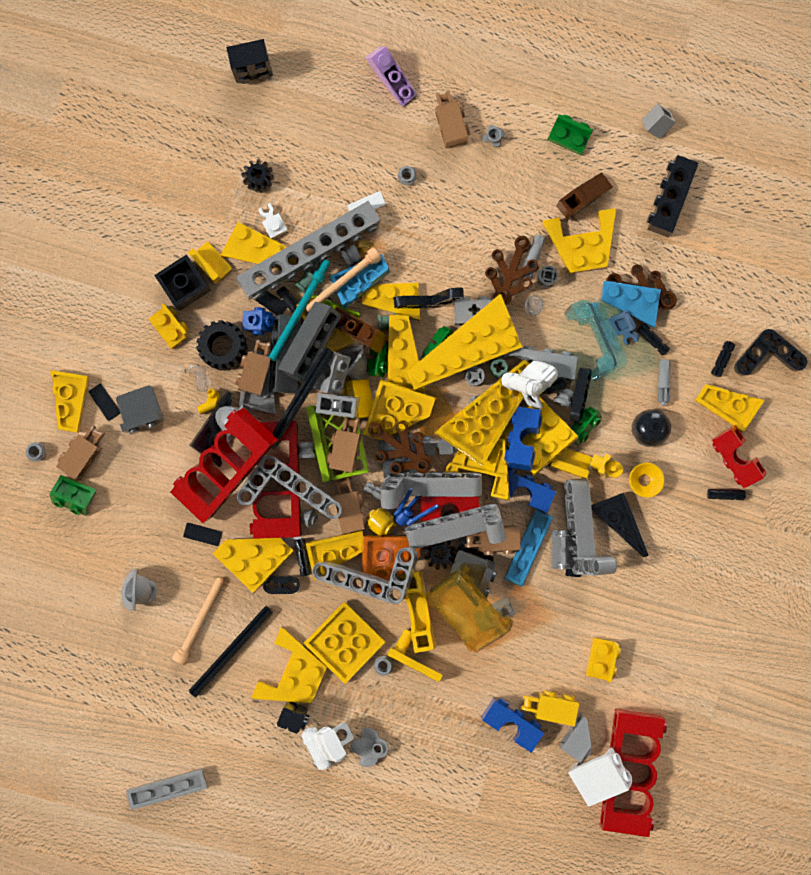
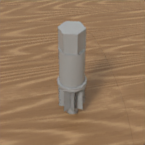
[522,235,546,279]
[657,360,671,406]

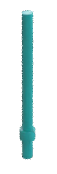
[268,259,331,361]

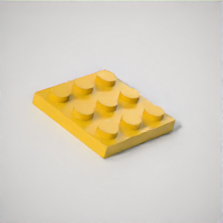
[499,397,578,476]
[304,601,386,684]

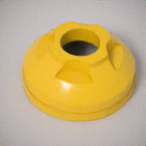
[629,463,665,498]

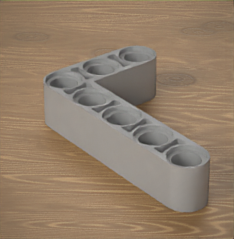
[237,456,343,519]
[380,472,482,509]
[564,478,617,576]
[405,504,507,549]
[312,547,418,604]

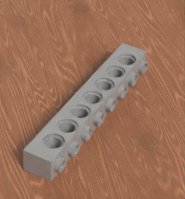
[236,201,380,300]

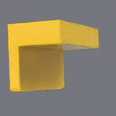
[188,242,232,284]
[341,379,373,419]
[548,448,592,479]

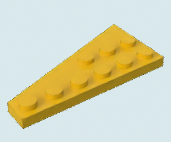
[407,294,522,390]
[434,360,530,465]

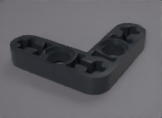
[393,287,464,309]
[734,329,807,376]

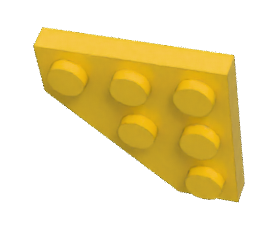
[363,379,436,440]
[212,538,294,594]

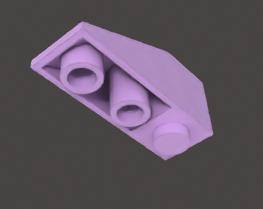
[365,46,417,106]

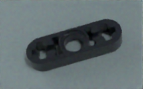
[570,367,592,422]

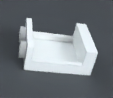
[568,748,632,807]

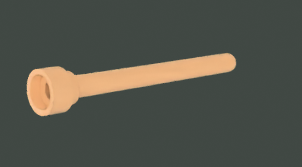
[305,247,382,312]
[172,577,224,665]

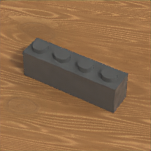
[278,302,342,382]
[269,315,302,395]

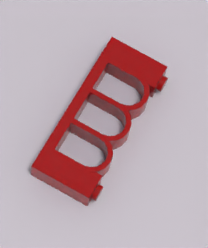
[170,407,278,524]
[250,421,302,539]
[599,709,667,837]

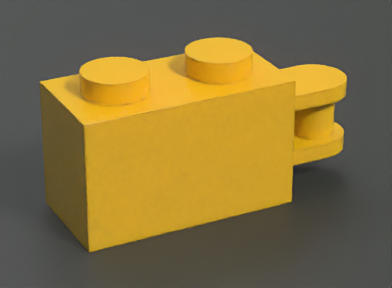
[521,690,579,727]

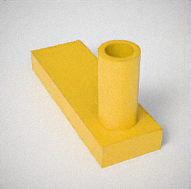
[386,629,443,682]

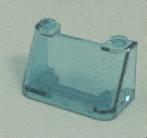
[564,299,627,381]

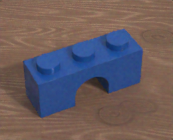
[504,407,543,471]
[508,467,556,513]
[481,697,544,753]

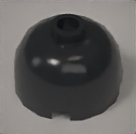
[631,409,671,447]

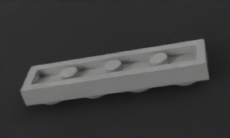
[126,768,208,810]

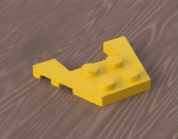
[542,208,616,274]
[445,439,510,501]
[251,627,327,703]

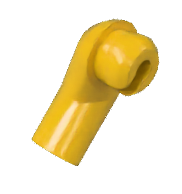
[197,388,220,415]

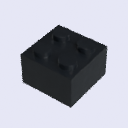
[226,39,273,84]
[154,254,211,311]

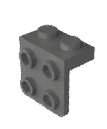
[116,385,164,435]
[447,550,497,605]

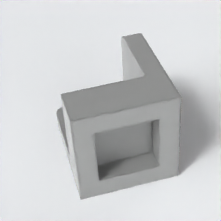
[642,104,676,139]

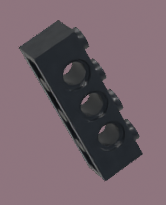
[647,155,699,237]

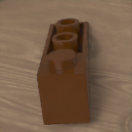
[556,172,613,221]
[335,306,389,353]

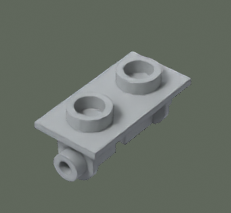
[417,436,457,455]
[552,530,571,569]

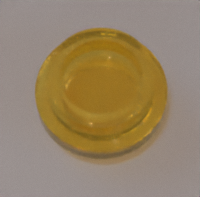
[356,240,375,253]

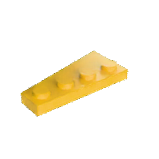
[221,222,299,274]
[388,314,426,392]

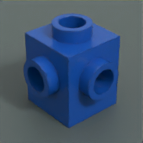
[242,307,274,336]

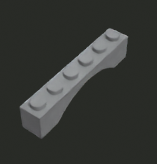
[477,346,578,381]

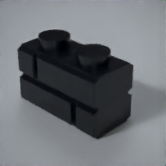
[277,702,310,734]

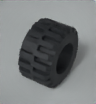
[196,320,248,371]

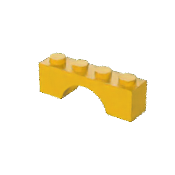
[399,570,437,653]

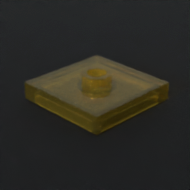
[415,385,455,436]

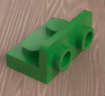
[547,114,593,156]
[49,475,96,516]

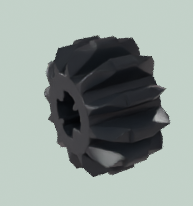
[241,159,274,193]
[424,540,456,570]

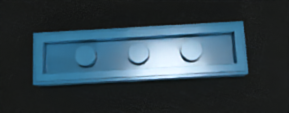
[504,509,553,587]

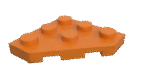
[361,536,421,593]

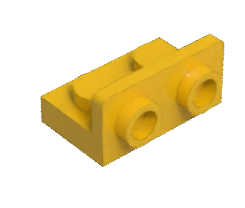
[148,303,190,350]
[585,637,621,682]

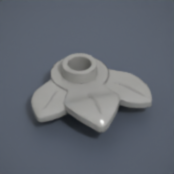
[351,728,389,767]

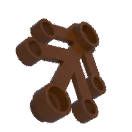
[485,236,539,306]
[606,264,677,312]
[368,420,433,474]

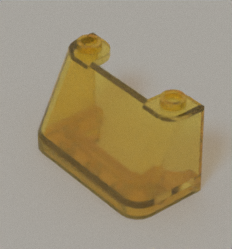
[427,563,513,653]

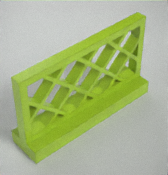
[306,405,369,482]

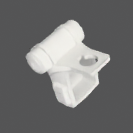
[501,361,558,410]
[301,722,354,770]

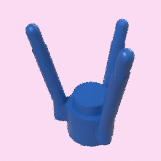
[394,488,439,526]

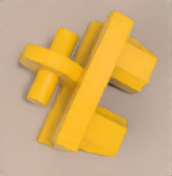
[590,454,623,478]

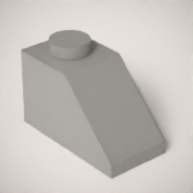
[558,713,592,763]

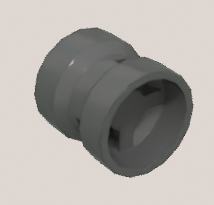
[537,266,558,288]

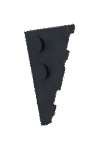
[189,391,232,467]
[591,493,649,557]

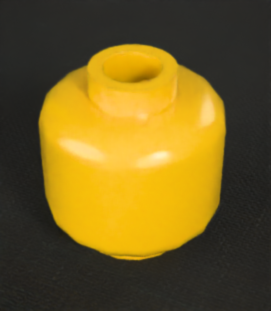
[367,508,396,536]

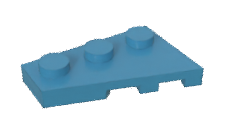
[330,254,390,309]
[600,281,661,328]

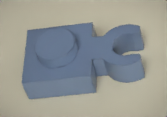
[609,310,639,346]

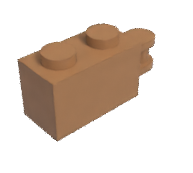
[435,91,470,149]
[235,339,271,396]
[327,417,362,473]
[56,425,105,480]
[334,477,368,534]
[465,525,520,555]

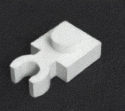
[259,203,288,239]

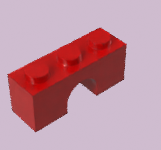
[712,425,767,489]
[420,496,479,521]

